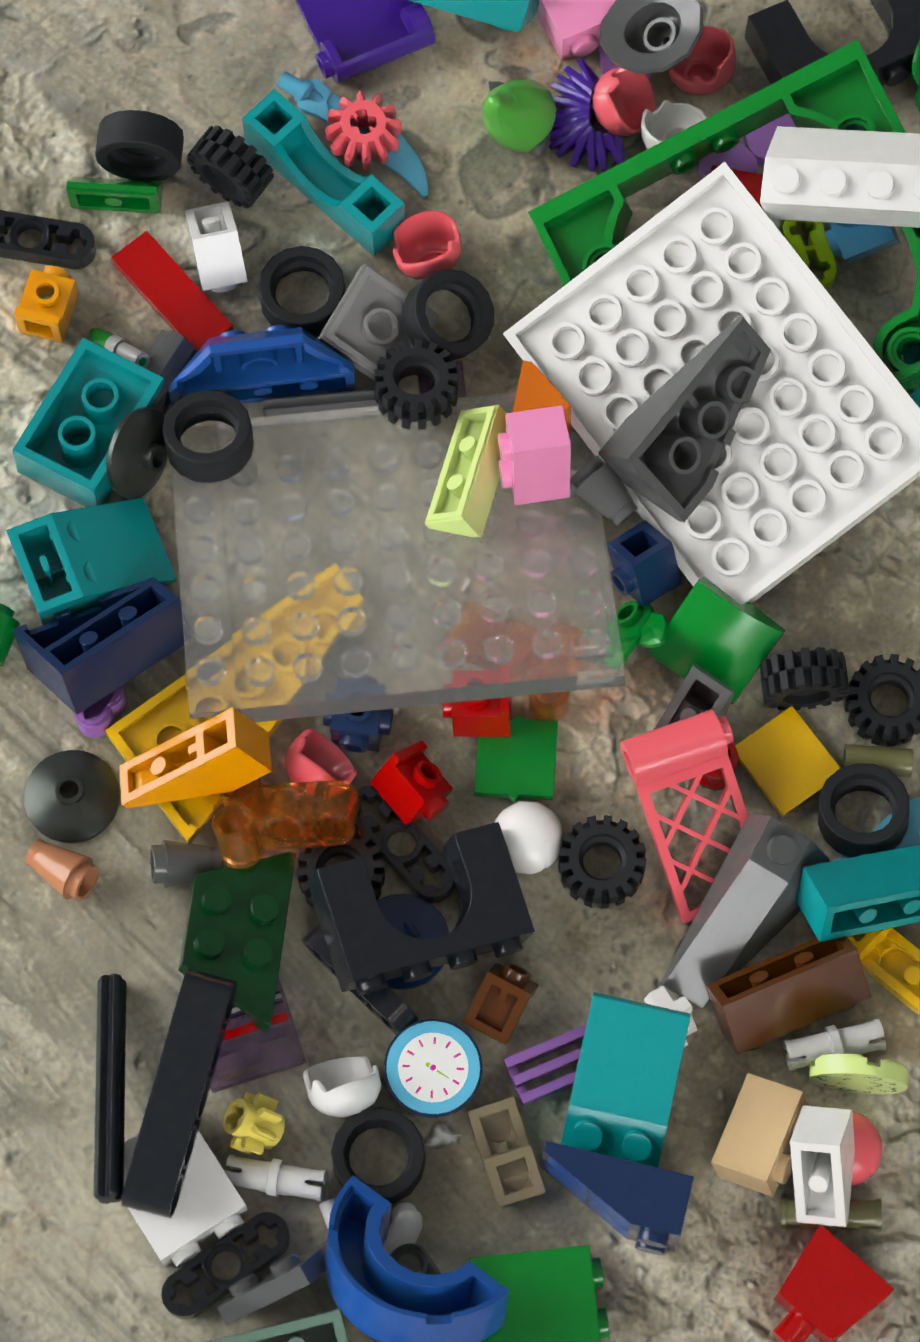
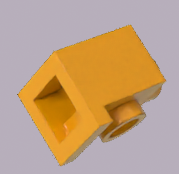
[14,265,79,343]

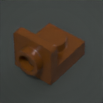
[462,962,539,1045]

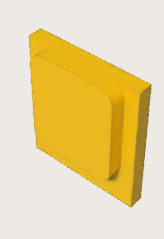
[735,706,841,818]

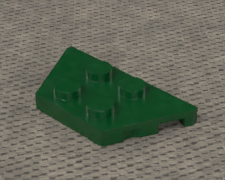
[178,852,296,1031]

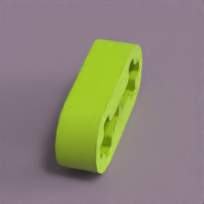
[781,220,837,292]

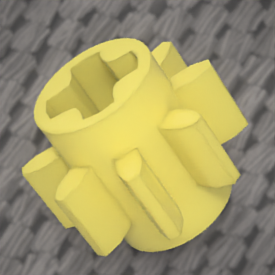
[223,1092,285,1156]

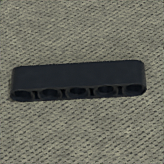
[121,969,237,1218]

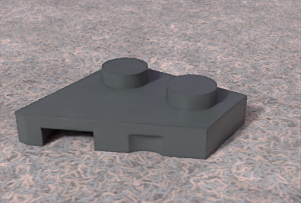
[217,1241,327,1325]

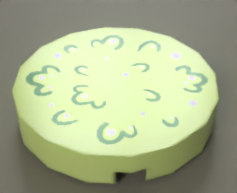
[809,1054,909,1095]

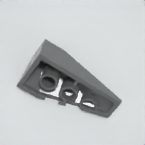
[598,317,771,522]
[660,813,831,1008]

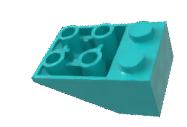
[6,498,177,625]

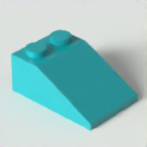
[12,338,164,507]
[561,992,691,1168]

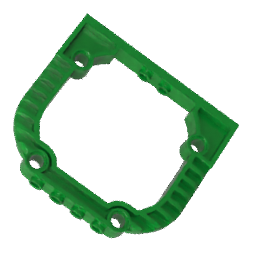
[528,39,920,396]

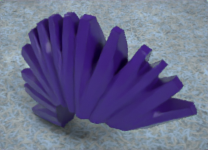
[548,58,625,172]

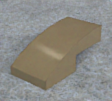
[466,1096,546,1208]

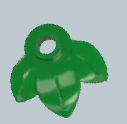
[589,601,668,674]

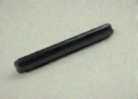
[93,973,127,1204]

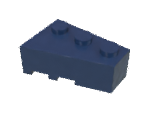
[12,577,193,715]

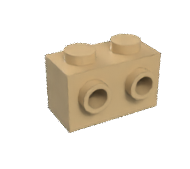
[711,1073,808,1197]

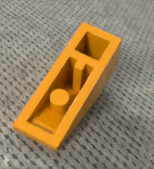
[119,707,272,809]

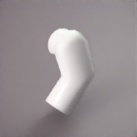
[383,1202,423,1255]

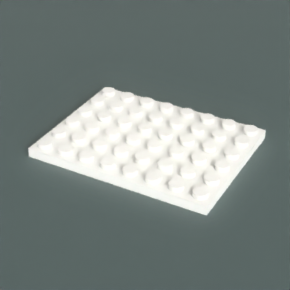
[503,162,920,605]

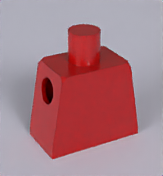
[772,1225,894,1342]

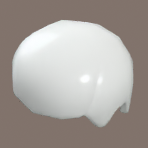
[641,100,706,149]
[494,801,564,875]
[303,1056,382,1118]

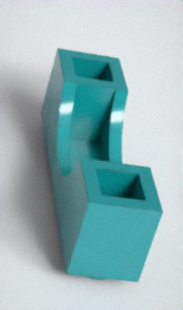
[242,89,405,256]

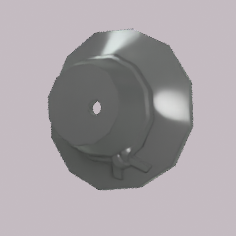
[599,0,703,74]

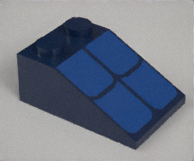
[541,1141,694,1255]

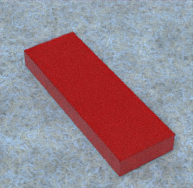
[111,230,234,353]

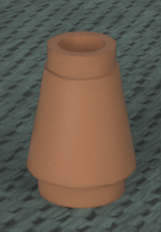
[25,839,99,901]

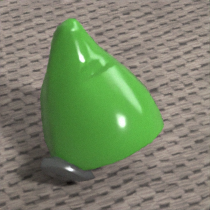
[482,79,556,158]

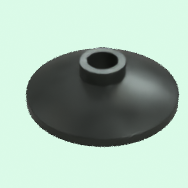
[106,407,168,499]
[24,750,120,843]

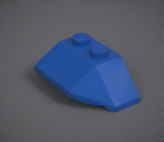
[168,325,355,406]

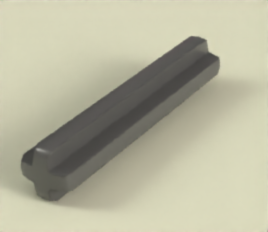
[263,389,388,426]

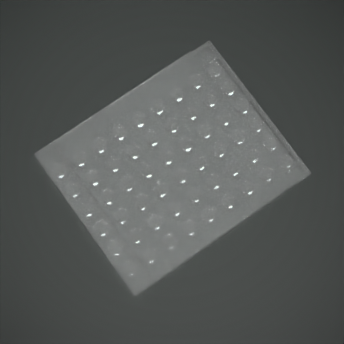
[172,392,625,722]

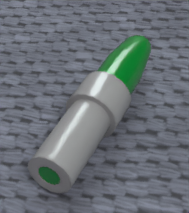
[89,328,150,369]

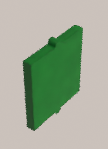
[474,715,558,803]

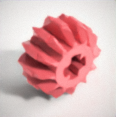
[325,90,402,171]

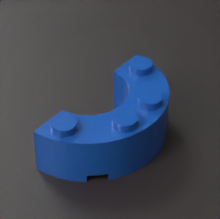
[325,1176,509,1342]

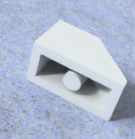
[184,201,248,293]
[790,1105,855,1227]

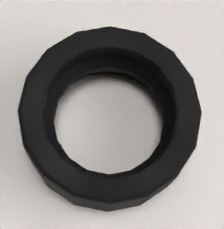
[95,110,184,182]
[258,246,346,337]
[402,269,494,361]
[162,390,254,483]
[818,763,910,858]
[331,1107,426,1204]

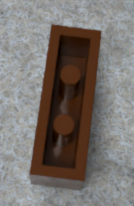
[706,937,871,1055]

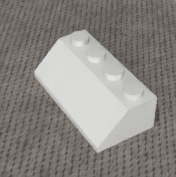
[760,126,920,228]

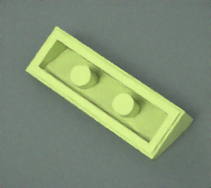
[425,405,506,537]

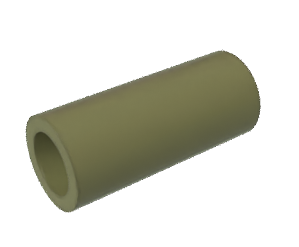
[843,744,913,777]

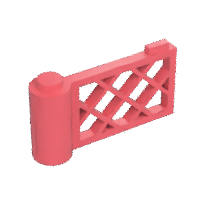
[620,709,748,924]

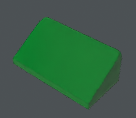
[66,177,163,214]

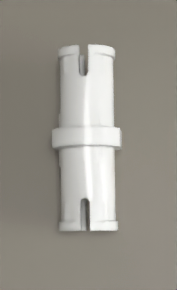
[783,1019,886,1071]
[225,1154,328,1202]

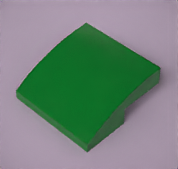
[649,577,786,704]

